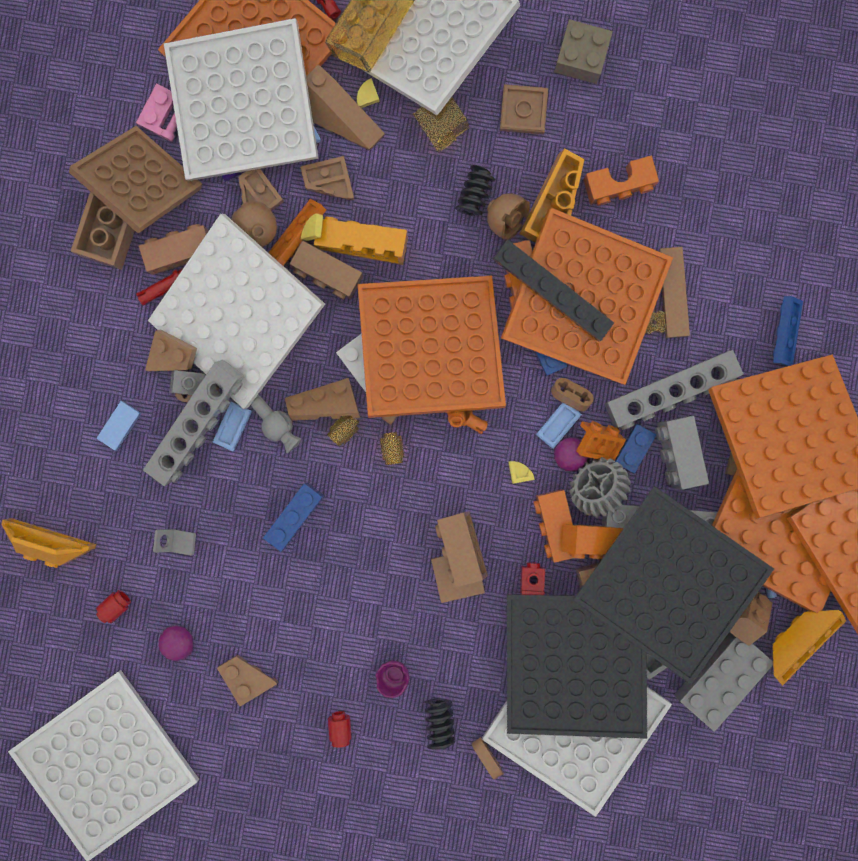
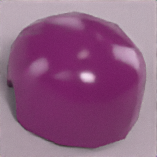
[554,437,589,471]
[158,625,193,661]
[375,660,410,698]

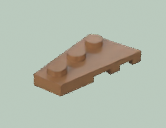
[285,378,360,420]

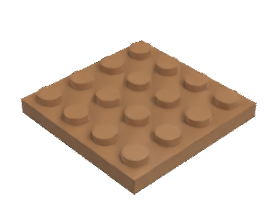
[69,126,202,233]

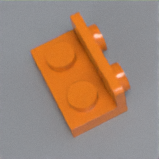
[576,421,626,461]

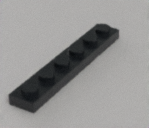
[492,239,614,341]

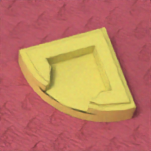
[357,78,380,108]
[301,213,323,241]
[508,461,535,484]

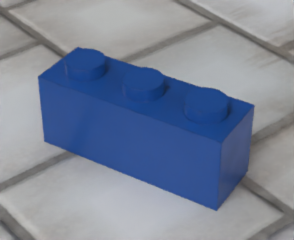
[263,483,324,552]

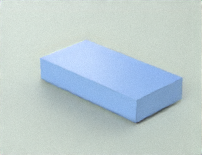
[96,401,142,451]
[213,402,252,451]
[535,402,582,449]

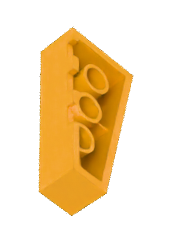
[519,148,584,243]
[314,217,408,265]

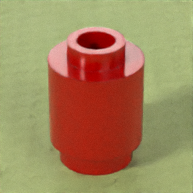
[96,590,131,623]
[328,711,352,748]

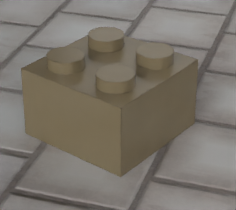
[554,19,613,84]

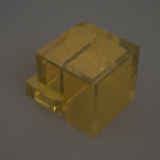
[413,97,470,153]

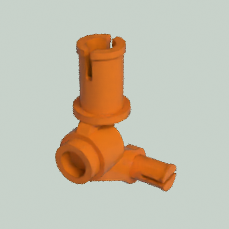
[446,411,488,434]

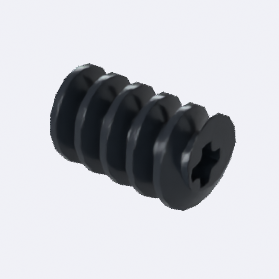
[455,165,496,216]
[425,698,455,750]

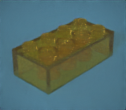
[325,0,415,73]

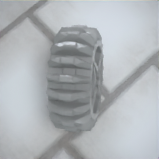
[569,457,631,518]

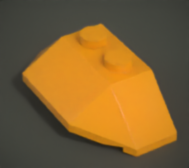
[1,518,96,568]
[773,610,846,686]

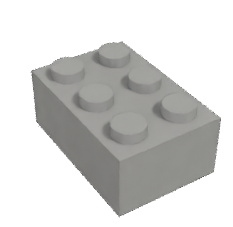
[655,416,709,490]

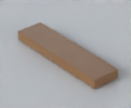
[659,247,690,338]

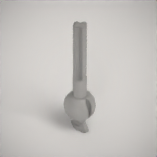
[251,394,301,453]

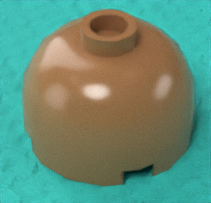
[487,193,530,240]
[231,201,277,247]

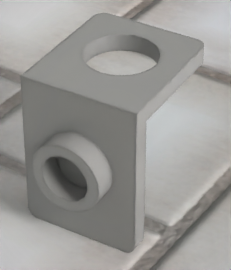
[169,370,205,395]
[153,529,196,556]

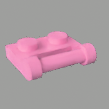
[136,83,177,142]

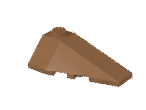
[306,64,385,151]

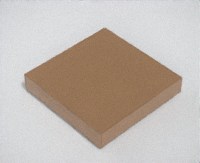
[500,84,548,135]
[431,556,485,603]

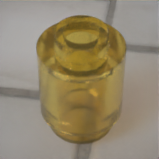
[327,416,360,447]
[380,432,405,465]

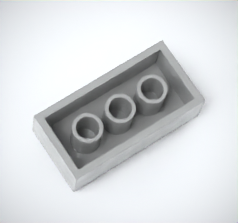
[674,632,773,732]

